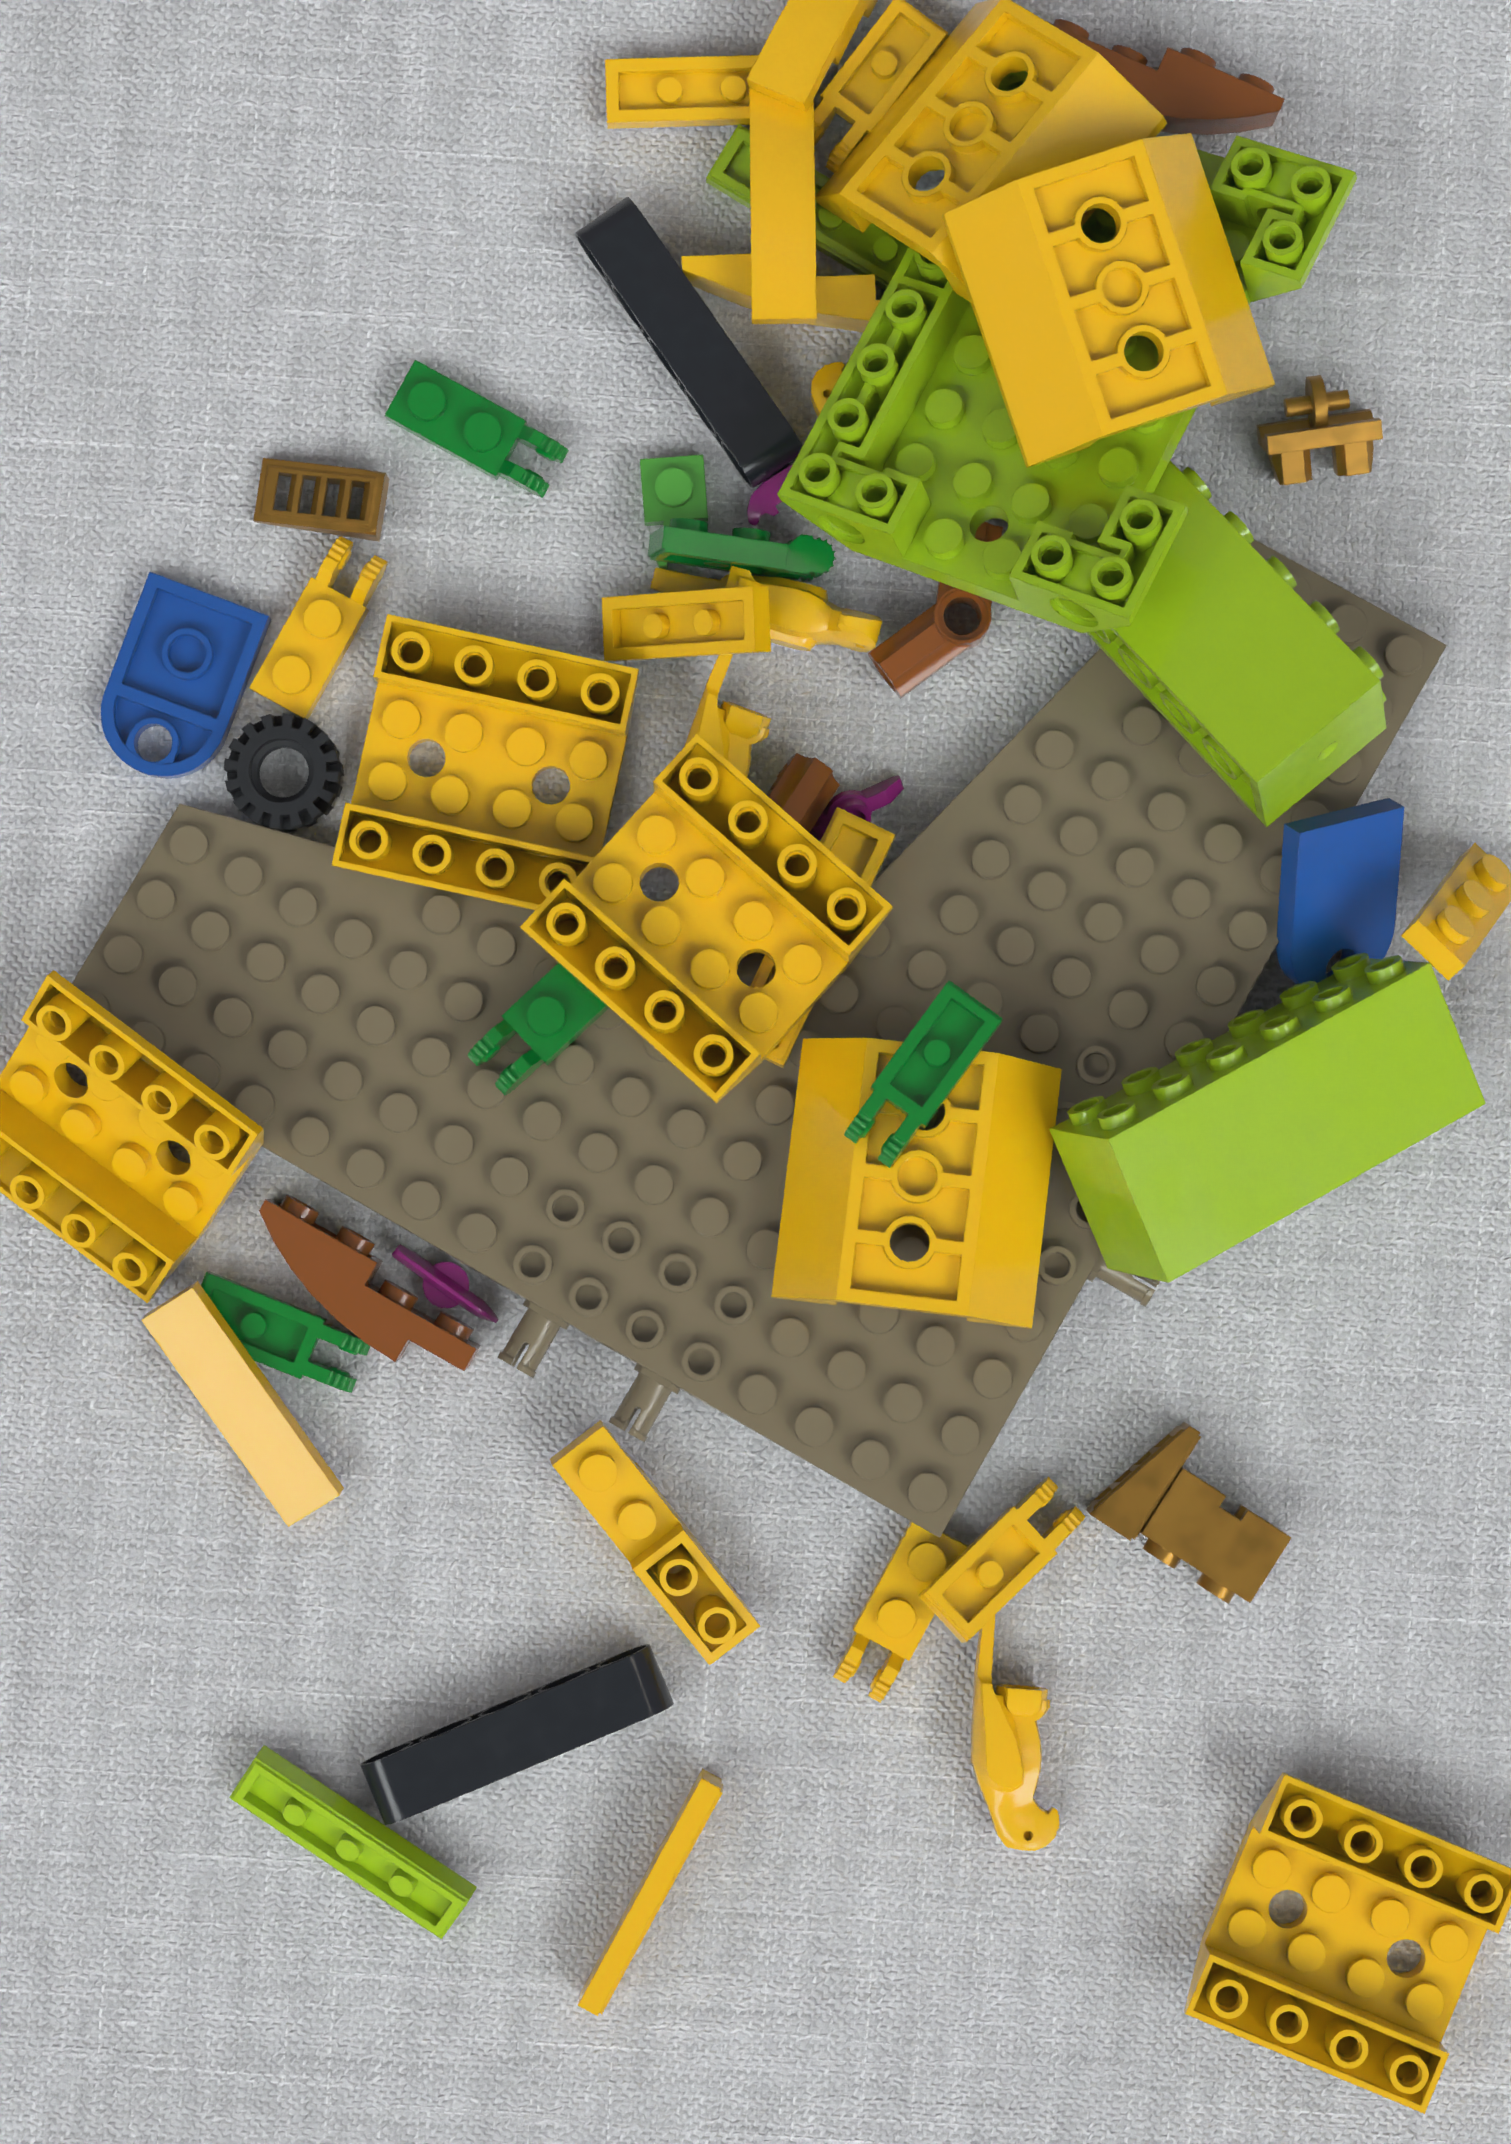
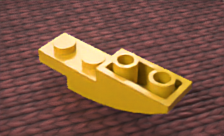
[550,1420,760,1666]

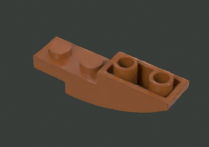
[1048,19,1285,135]
[259,1194,481,1371]

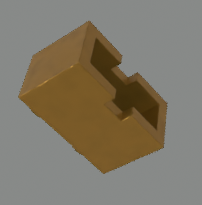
[1140,1467,1291,1604]

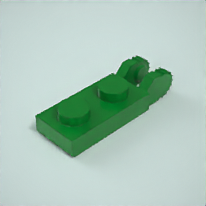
[384,360,569,498]
[648,518,836,582]
[467,963,609,1095]
[844,980,1003,1168]
[201,1271,370,1393]

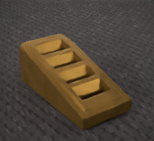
[253,458,390,542]
[1086,1422,1201,1541]

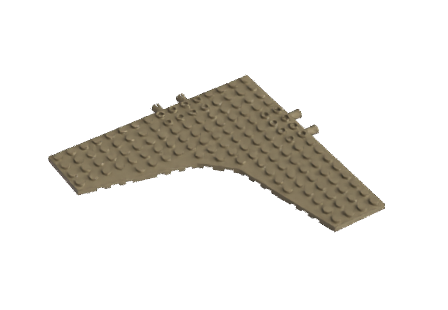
[72,539,1447,1538]

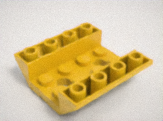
[815,0,1167,303]
[942,133,1275,468]
[332,614,639,911]
[520,734,893,1104]
[0,970,264,1303]
[771,1038,1062,1329]
[1184,1772,1511,2114]

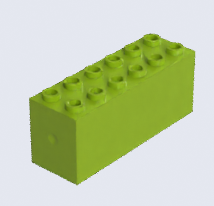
[1007,461,1387,827]
[1049,953,1486,1283]

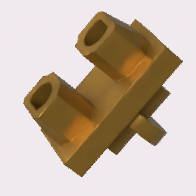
[1256,375,1383,485]

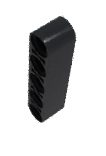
[575,197,803,488]
[360,1644,674,1825]

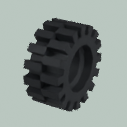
[224,713,344,832]

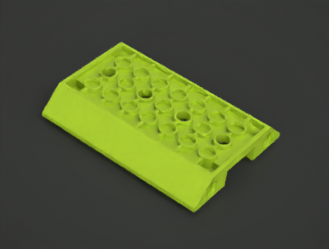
[777,71,1357,633]

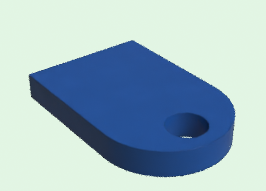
[101,572,272,779]
[1276,798,1405,984]

